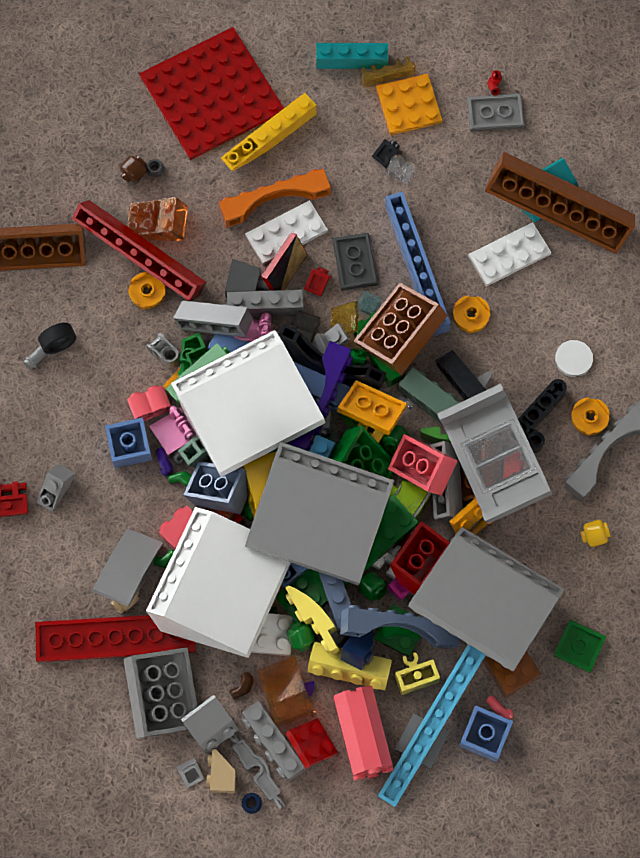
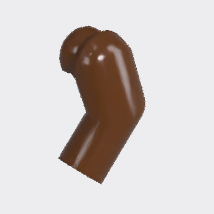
[229,672,254,700]

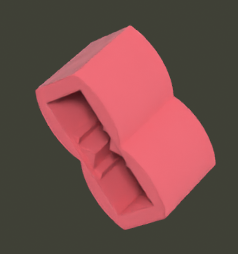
[127,385,171,421]

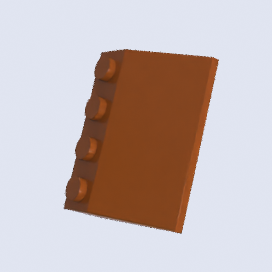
[354,282,448,375]

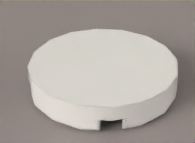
[555,340,593,377]

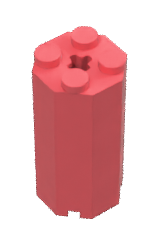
[333,686,394,781]

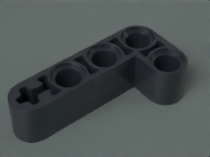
[435,350,486,400]
[511,379,567,453]

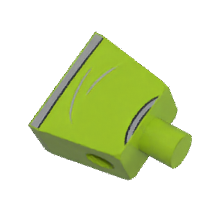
[389,480,432,519]

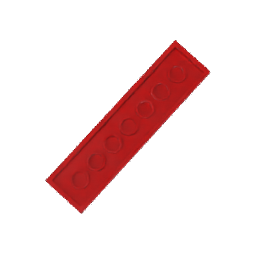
[35,615,196,663]

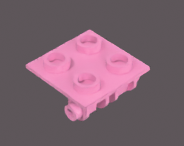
[234,312,274,342]
[149,406,197,455]

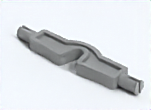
[229,733,286,810]

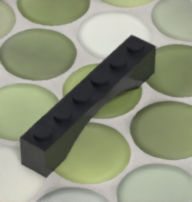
[278,323,387,390]

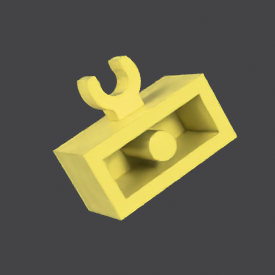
[395,652,440,696]

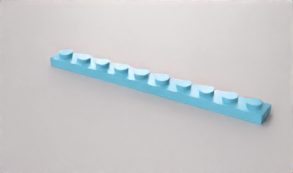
[378,645,486,807]

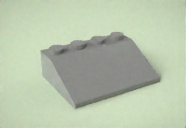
[124,648,198,739]

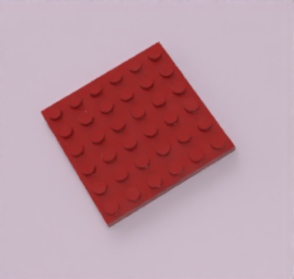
[139,27,284,160]

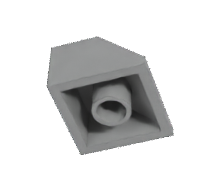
[181,695,238,754]

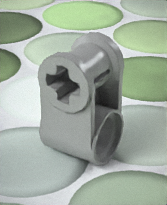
[146,333,180,369]

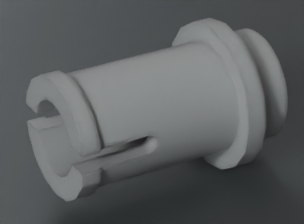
[23,346,48,370]

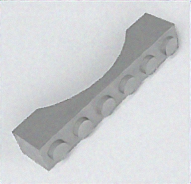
[564,401,640,502]

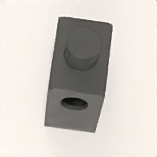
[225,259,269,298]

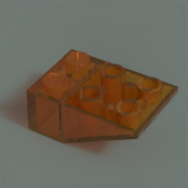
[127,197,188,242]

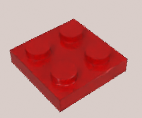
[285,718,338,769]

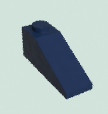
[340,607,374,670]

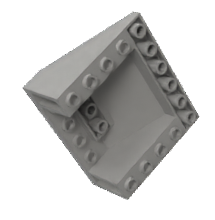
[245,442,394,585]
[408,527,565,671]

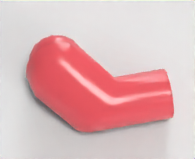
[486,695,513,719]

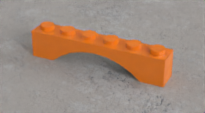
[219,169,331,228]

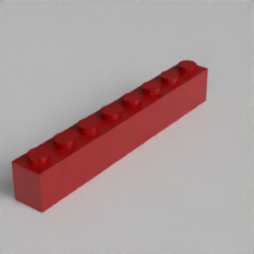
[71,200,207,301]

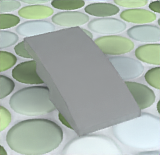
[92,529,163,606]

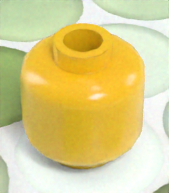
[580,519,611,547]

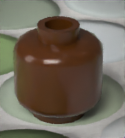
[120,155,147,183]

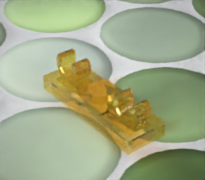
[362,56,416,88]

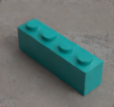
[316,43,388,69]

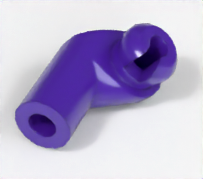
[156,448,173,476]

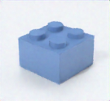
[105,417,152,469]
[459,705,513,762]

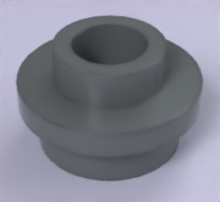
[146,159,164,177]

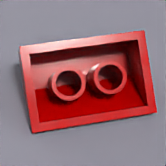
[390,521,450,595]

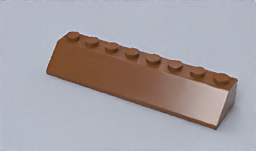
[485,151,636,254]
[0,223,86,271]

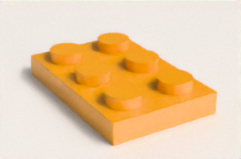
[337,380,407,435]

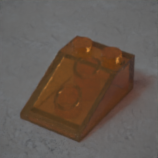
[258,656,316,727]

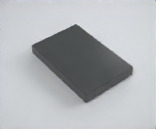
[332,233,378,291]

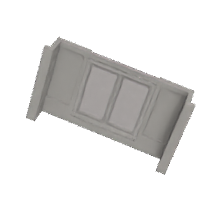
[437,383,553,524]

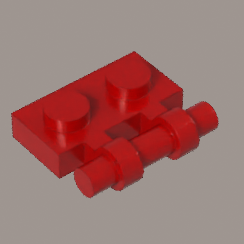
[0,481,29,517]

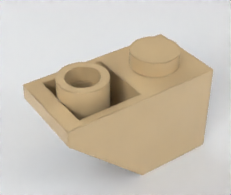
[206,749,236,793]

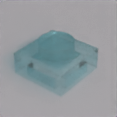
[356,291,381,315]

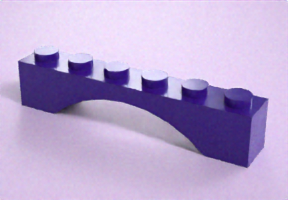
[286,341,353,451]

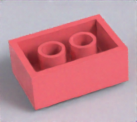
[388,434,458,496]

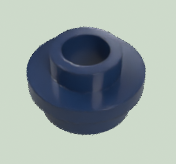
[242,793,262,814]

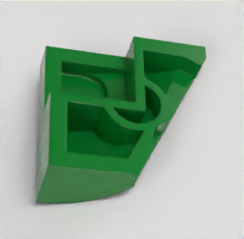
[178,333,207,376]

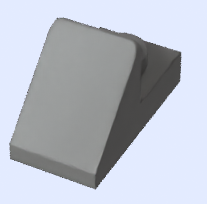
[312,323,350,354]

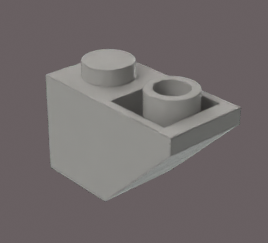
[36,464,75,512]

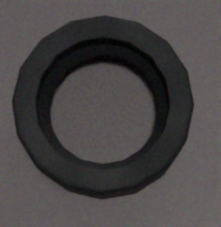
[38,322,76,354]

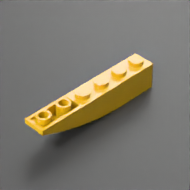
[221,93,317,172]

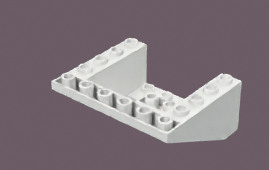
[171,330,326,477]
[146,507,291,658]

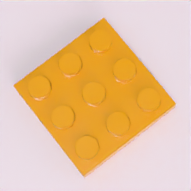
[376,74,442,135]

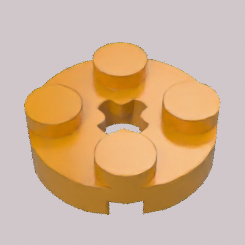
[128,272,166,310]
[452,295,490,333]
[571,397,610,436]

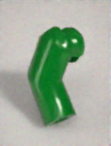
[168,471,192,487]

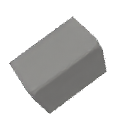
[477,371,493,389]
[176,758,205,788]

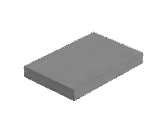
[467,93,525,132]

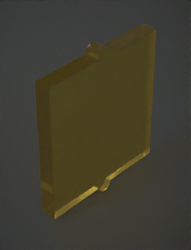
[330,301,359,334]

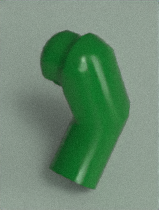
[154,550,175,568]

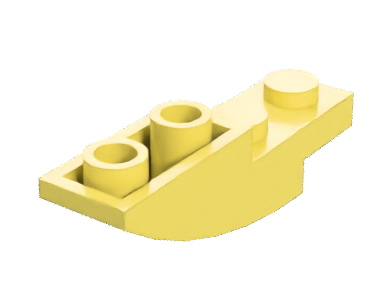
[285,586,340,655]

